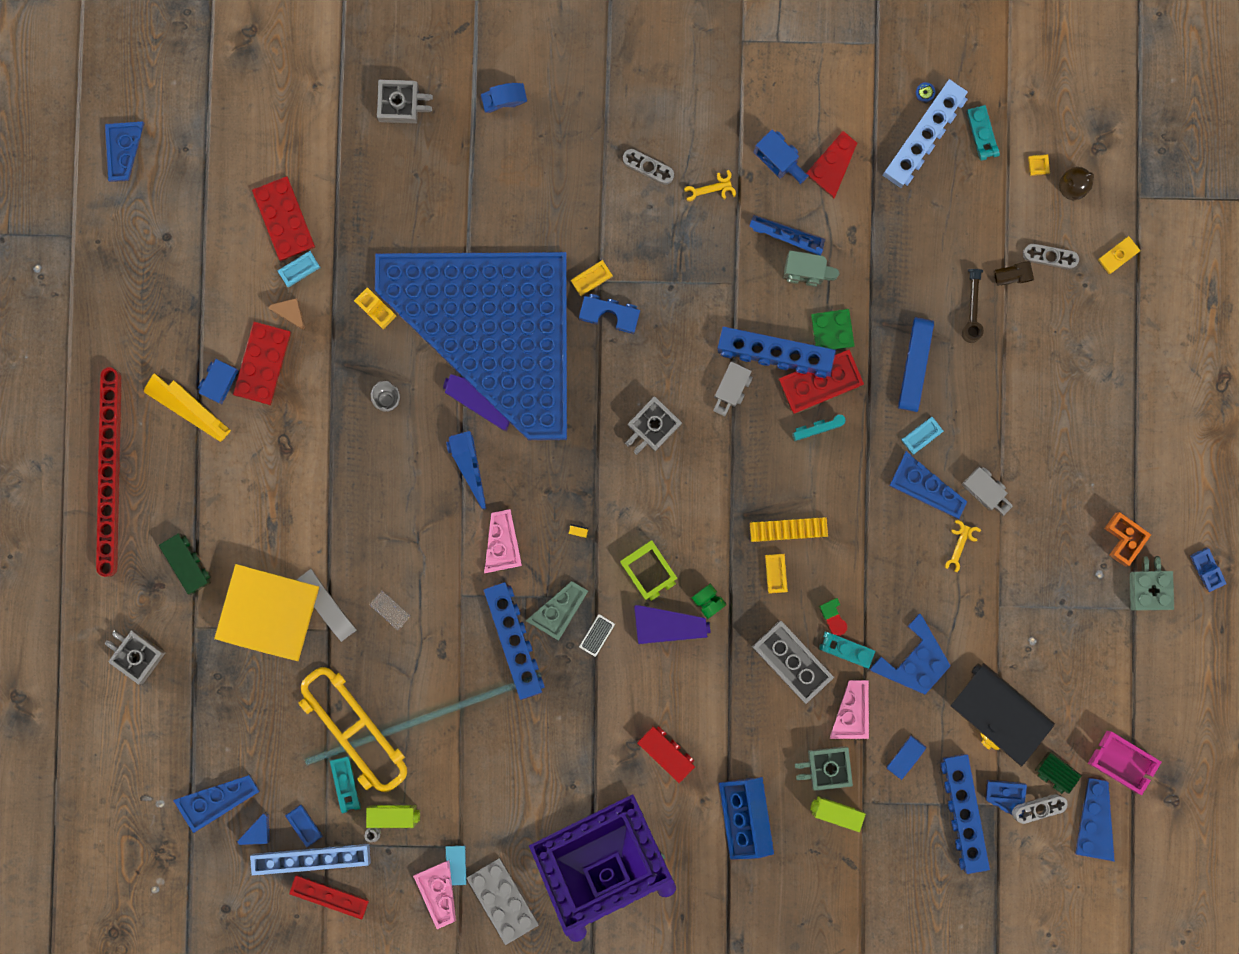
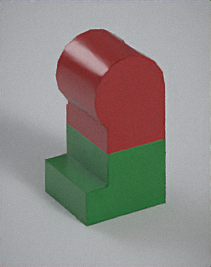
[819,598,847,636]

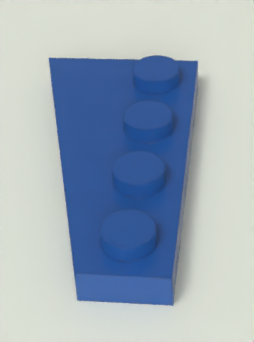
[749,215,825,256]
[889,451,967,519]
[173,775,260,833]
[1075,778,1115,862]

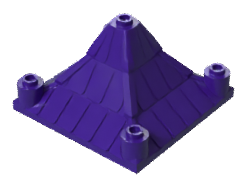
[529,794,676,942]

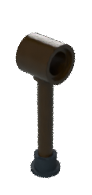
[962,269,984,343]

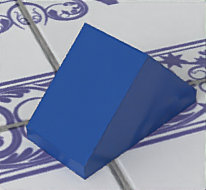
[237,812,270,845]

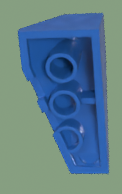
[446,431,487,510]

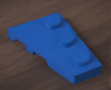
[105,121,144,182]

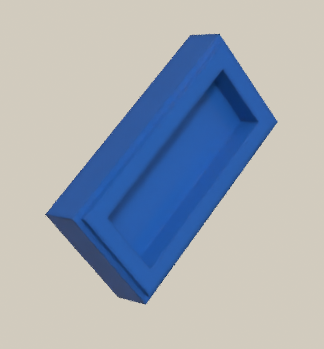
[285,804,323,848]

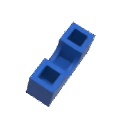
[579,294,640,334]

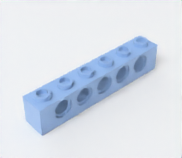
[882,79,968,188]
[250,844,371,875]

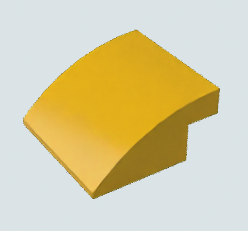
[214,564,319,661]

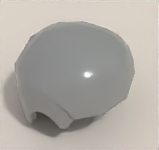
[371,381,400,412]

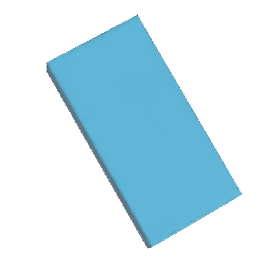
[278,251,321,288]
[902,417,944,455]
[446,845,467,885]

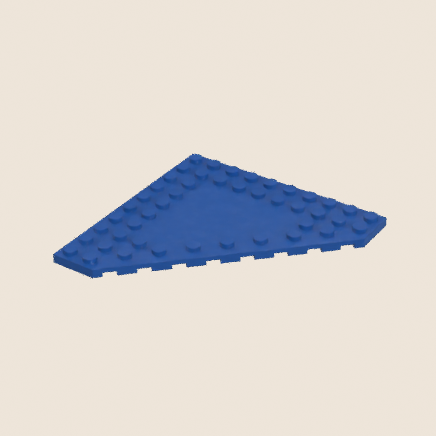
[375,252,567,440]

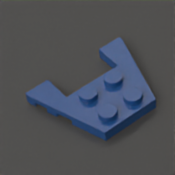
[869,614,951,694]

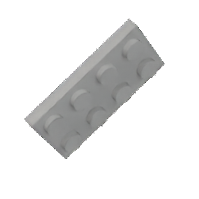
[466,858,539,945]

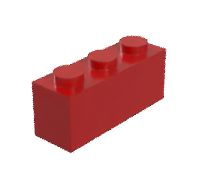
[637,726,695,784]

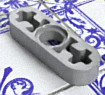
[623,149,674,185]
[1023,244,1079,269]
[1012,794,1068,824]

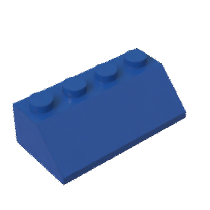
[719,777,774,860]

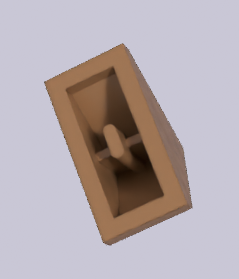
[269,298,305,330]

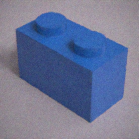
[198,359,239,405]

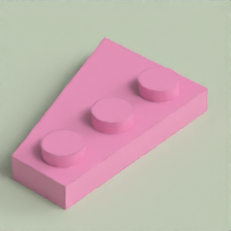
[484,509,522,574]
[830,680,869,739]
[413,860,456,929]

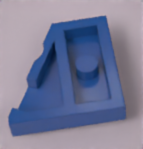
[985,780,1027,817]

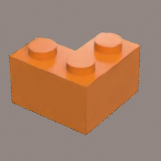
[1104,512,1151,567]

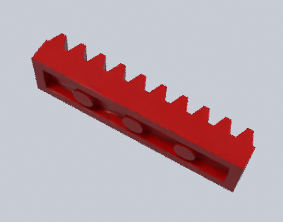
[289,875,369,920]

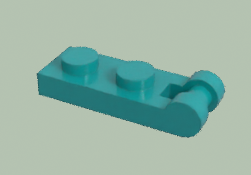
[966,105,1000,161]
[792,415,846,442]
[819,631,875,669]
[330,756,361,813]

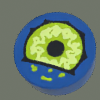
[916,82,935,103]

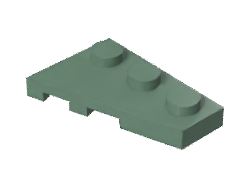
[526,581,588,641]

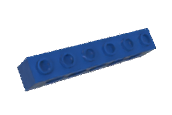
[718,327,836,378]
[484,582,545,700]
[941,754,990,874]

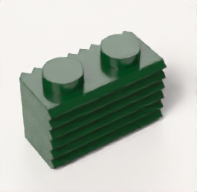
[1035,751,1082,794]

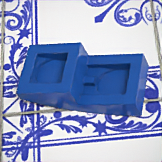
[1190,547,1226,592]
[886,735,927,780]

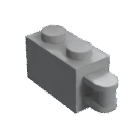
[713,362,753,417]
[961,467,1013,516]

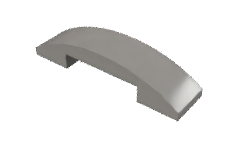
[297,569,357,642]

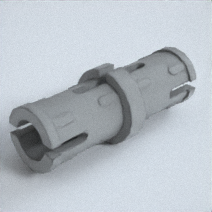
[364,828,381,842]

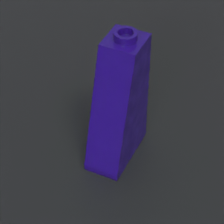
[443,374,510,432]
[634,605,711,644]

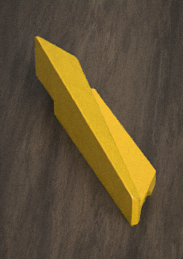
[144,373,231,442]

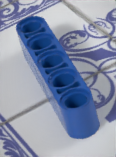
[898,317,934,412]

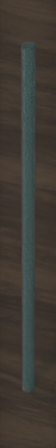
[304,672,542,766]

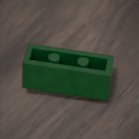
[158,533,211,595]

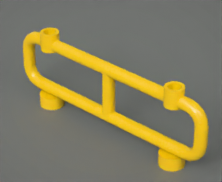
[298,667,407,792]

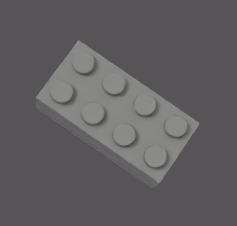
[752,621,834,704]

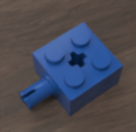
[753,130,809,184]

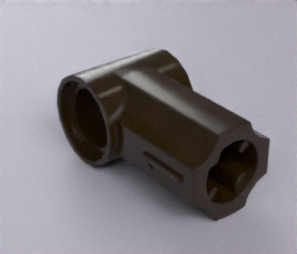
[994,261,1034,286]

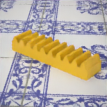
[750,517,828,542]

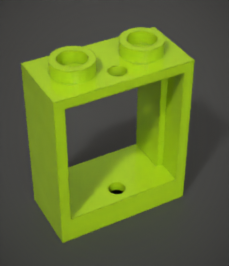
[620,540,678,601]
[810,796,866,832]
[366,805,420,828]

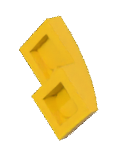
[354,288,396,330]

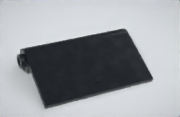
[950,663,1055,767]

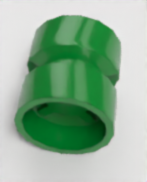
[691,583,727,619]

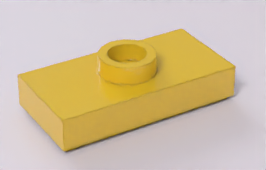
[1098,236,1140,275]
[570,260,613,297]
[765,554,788,594]

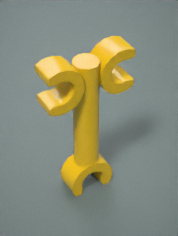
[684,170,736,202]
[945,520,981,572]

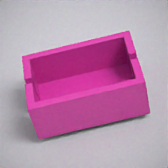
[1087,731,1162,795]

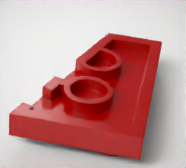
[806,131,857,199]

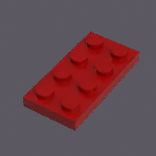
[252,176,316,261]
[233,322,291,405]
[778,349,864,414]

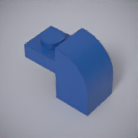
[481,83,528,113]

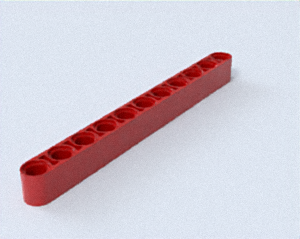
[96,367,122,577]

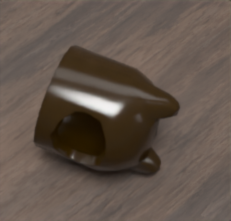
[1059,167,1094,200]

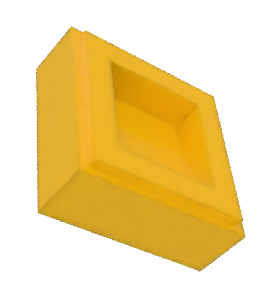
[1028,154,1050,176]

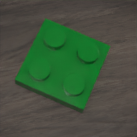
[811,309,855,350]

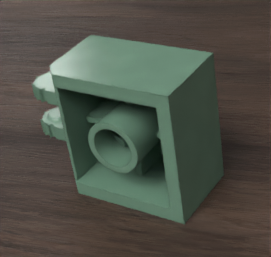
[783,251,840,287]
[1130,556,1174,610]
[795,746,853,790]

